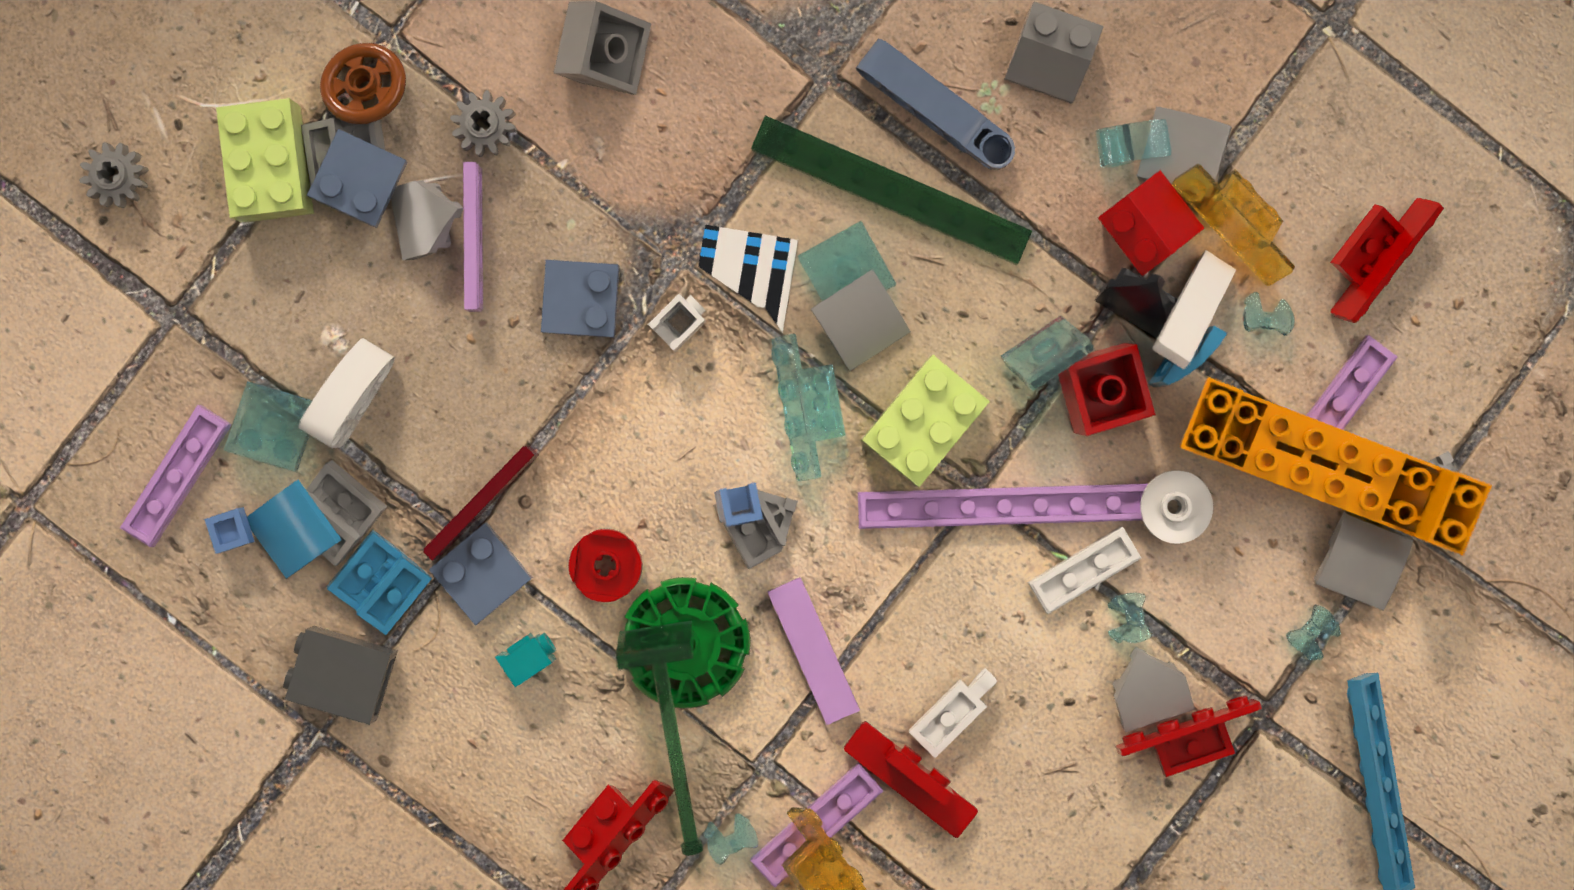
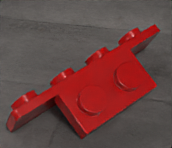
[1330,198,1444,324]
[1115,696,1262,777]
[844,721,978,838]
[562,780,674,890]

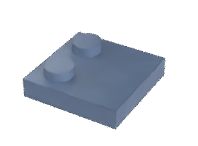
[307,129,408,228]
[541,260,620,338]
[429,522,533,625]

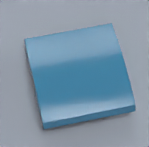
[1148,326,1228,388]
[247,480,342,579]
[327,530,432,635]

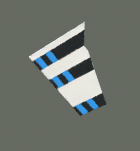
[698,225,798,333]

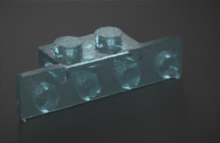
[771,333,846,481]

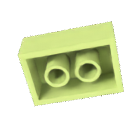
[216,98,314,223]
[861,355,990,487]

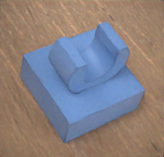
[204,507,255,554]

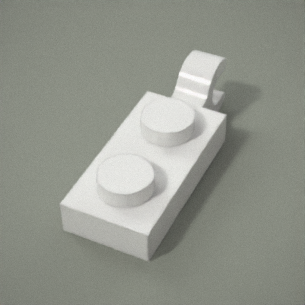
[909,668,997,758]

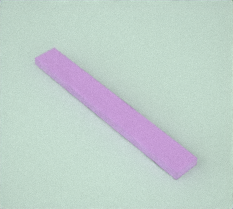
[858,483,1148,529]

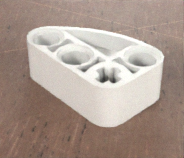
[299,338,395,448]

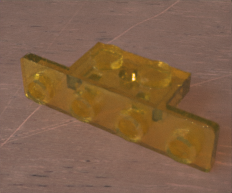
[1172,164,1295,286]
[782,807,867,890]

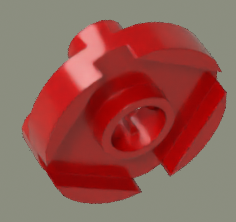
[568,529,643,602]

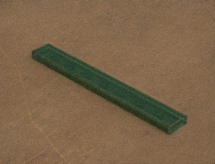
[751,115,1032,265]

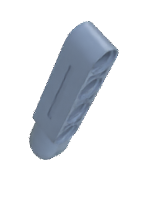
[856,38,1015,170]

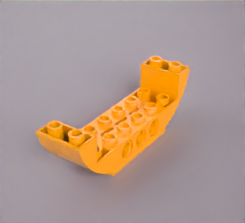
[1180,377,1492,555]

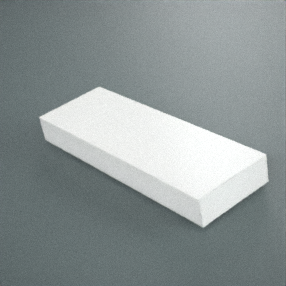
[1028,527,1141,614]

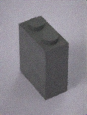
[283,626,398,725]

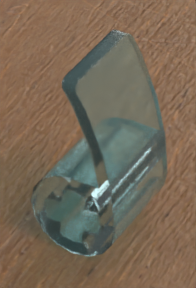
[1095,119,1171,168]

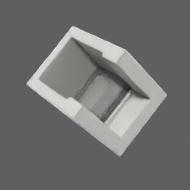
[648,294,706,352]

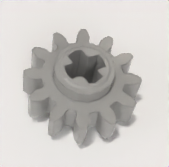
[450,90,517,157]
[79,142,149,208]

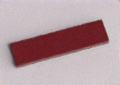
[423,446,539,561]

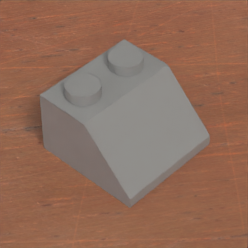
[554,1,651,94]
[1004,1,1104,104]

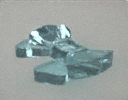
[1242,292,1295,336]
[1108,592,1152,643]
[1286,604,1341,660]
[704,814,759,865]

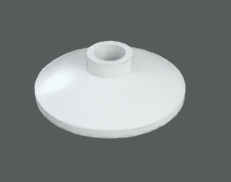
[1140,470,1213,544]

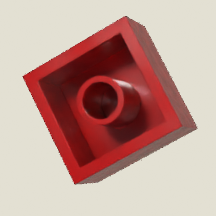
[1055,343,1156,436]

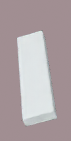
[1152,250,1236,369]

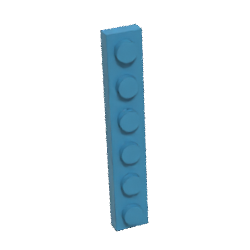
[1347,673,1415,890]

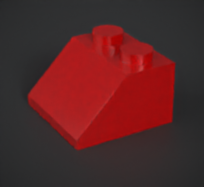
[1098,170,1205,276]

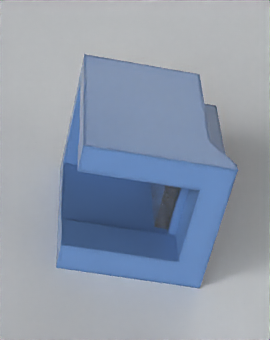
[714,483,763,527]

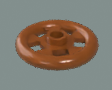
[320,43,406,124]

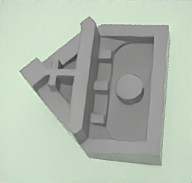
[391,180,464,261]
[713,489,798,569]
[1112,647,1195,732]

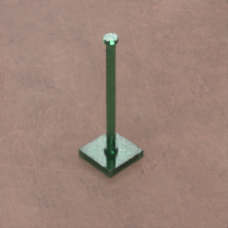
[616,620,703,856]

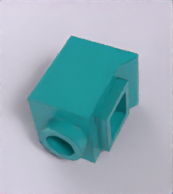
[495,633,556,687]

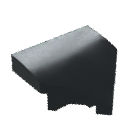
[1094,268,1178,338]

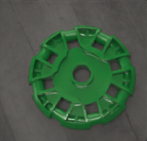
[619,577,751,709]

